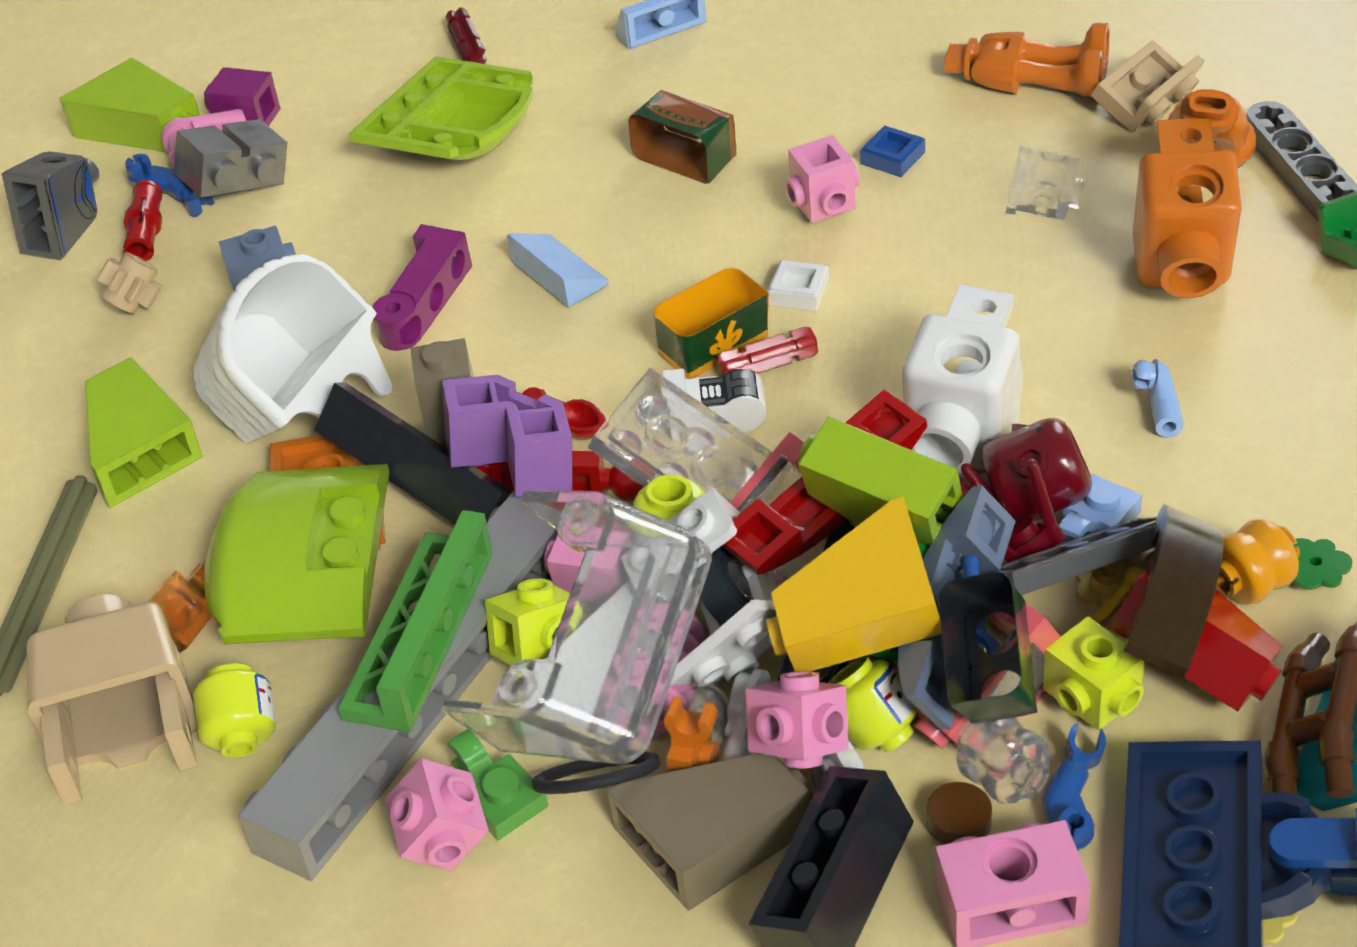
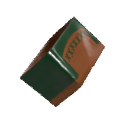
[628,90,736,184]

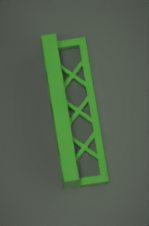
[338,510,493,733]

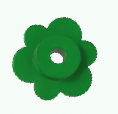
[1293,538,1353,590]

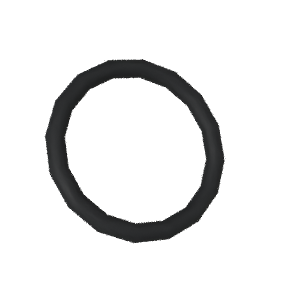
[532,751,661,794]

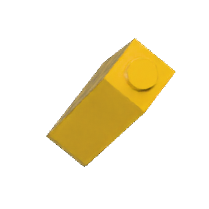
[766,497,942,672]

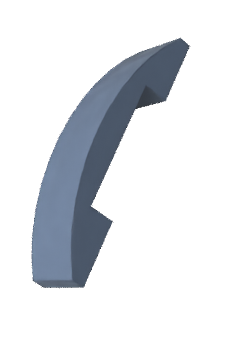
[898,486,1015,729]

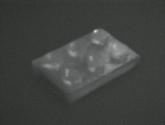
[588,368,786,513]

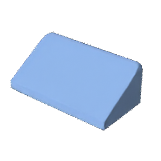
[616,0,706,50]
[507,233,608,307]

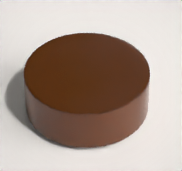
[927,782,992,844]

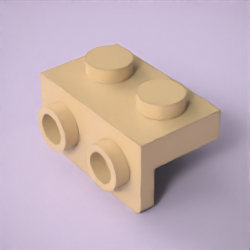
[1091,40,1205,133]

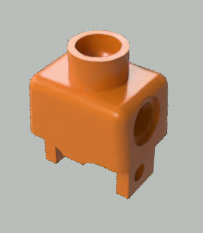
[1132,118,1242,298]

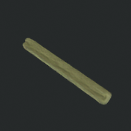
[0,475,97,696]

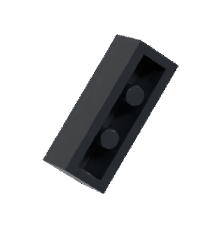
[748,766,914,947]

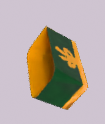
[654,268,769,379]

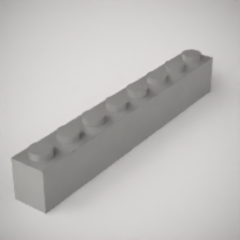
[238,491,576,882]

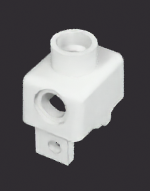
[902,285,1023,474]

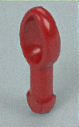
[522,387,608,440]

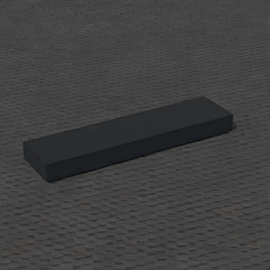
[314,382,512,524]

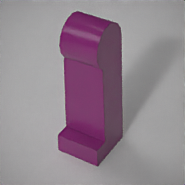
[372,224,473,351]

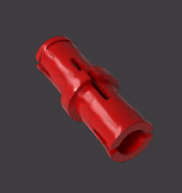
[123,180,163,261]

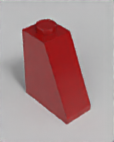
[1108,568,1283,712]

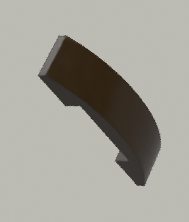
[1123,504,1224,678]

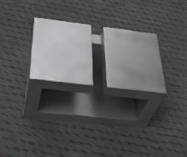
[174,119,288,197]

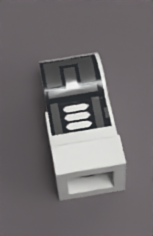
[663,368,767,443]

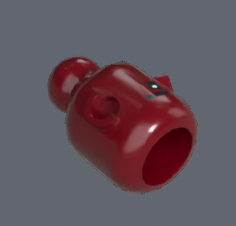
[959,418,1093,522]

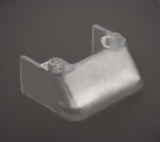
[441,491,712,764]

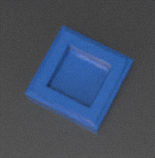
[860,126,925,177]

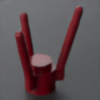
[961,459,1066,563]

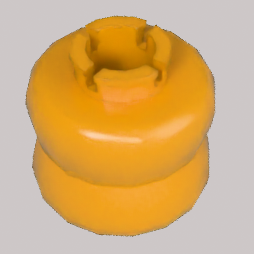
[1216,519,1300,605]

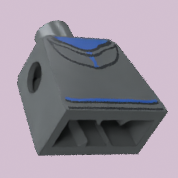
[1,151,100,260]

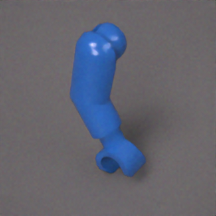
[125,154,215,217]
[1042,723,1106,851]

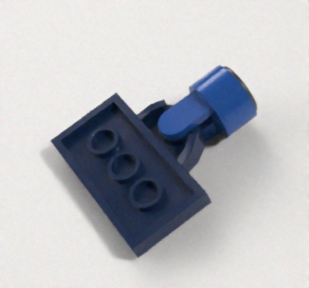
[1119,740,1357,947]

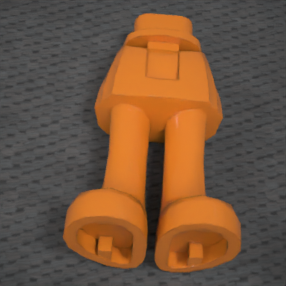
[944,23,1110,97]
[1168,89,1256,169]

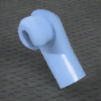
[1131,359,1184,438]

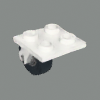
[664,546,777,687]

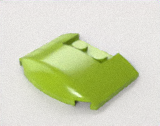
[349,56,533,160]
[204,464,389,645]

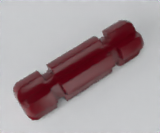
[445,7,487,64]

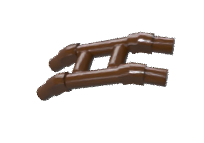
[1265,622,1357,799]

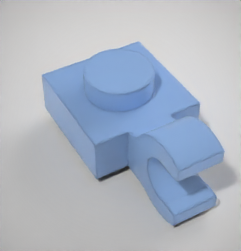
[1059,474,1142,545]

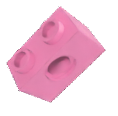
[935,820,1090,947]

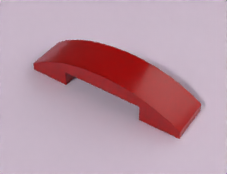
[722,389,928,575]

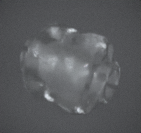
[956,717,1051,804]

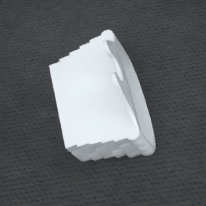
[194,254,392,444]

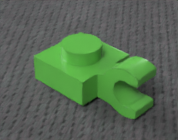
[447,729,548,841]

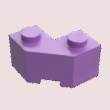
[442,375,572,497]

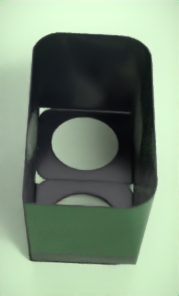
[939,572,1038,724]

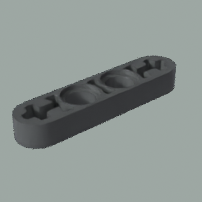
[1247,101,1357,221]

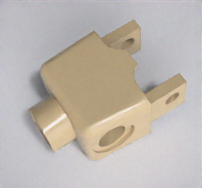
[26,594,198,805]

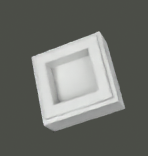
[767,260,829,312]

